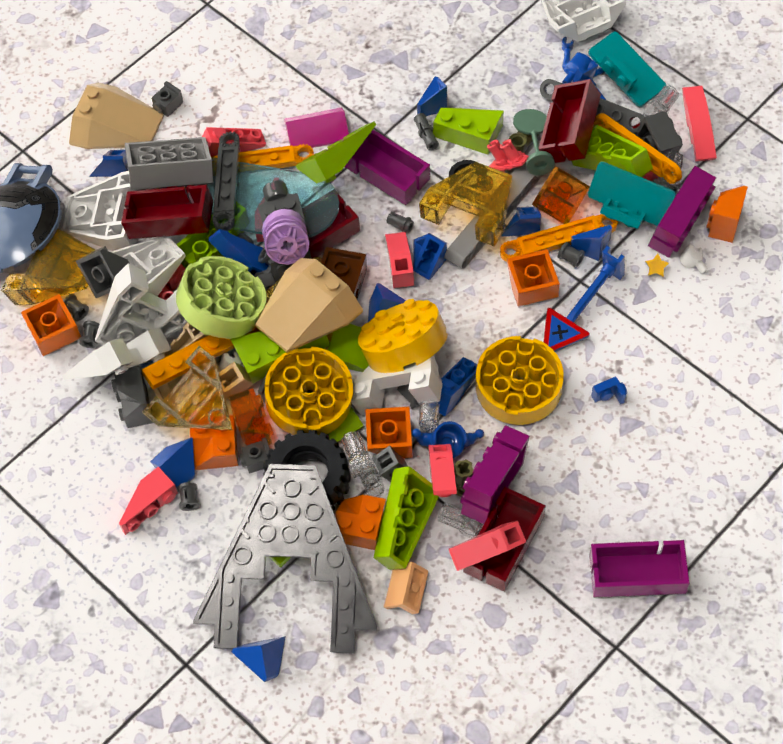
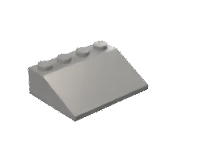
[125,137,213,191]

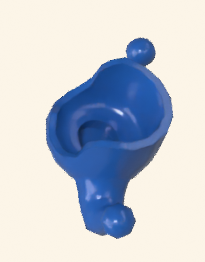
[412,421,484,458]

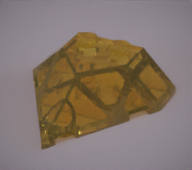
[142,346,233,430]

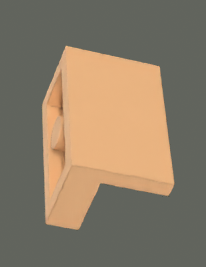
[384,562,428,614]

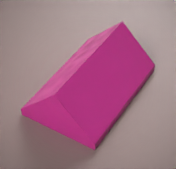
[284,107,349,148]

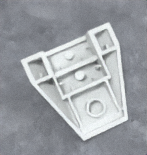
[541,0,626,42]

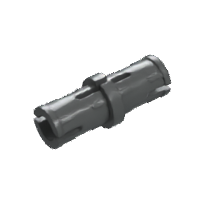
[414,113,439,150]

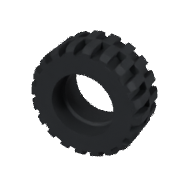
[263,430,351,511]

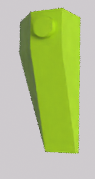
[296,121,377,184]

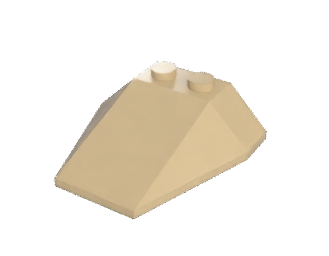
[69,82,164,149]
[255,258,363,353]

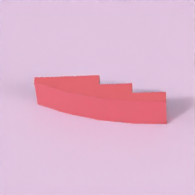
[682,86,717,162]

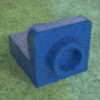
[591,376,627,404]

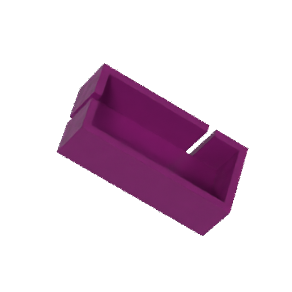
[345,130,430,205]
[648,166,717,258]
[460,425,530,524]
[589,540,690,598]

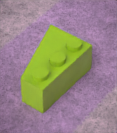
[433,107,504,155]

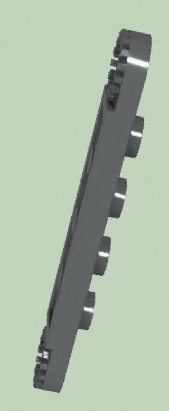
[540,79,644,133]
[213,131,240,231]

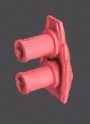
[487,139,529,172]

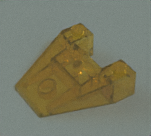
[419,162,512,247]
[1,229,95,305]

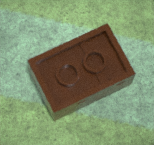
[321,247,367,300]

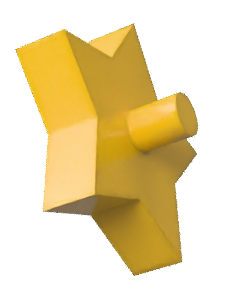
[645,253,669,277]

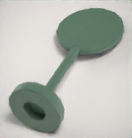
[513,109,555,176]

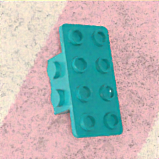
[588,31,666,107]
[588,161,676,229]

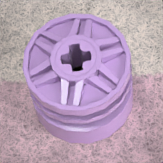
[262,209,309,265]

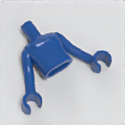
[562,37,604,84]

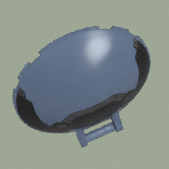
[0,163,62,273]

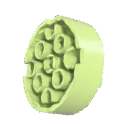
[176,256,267,339]

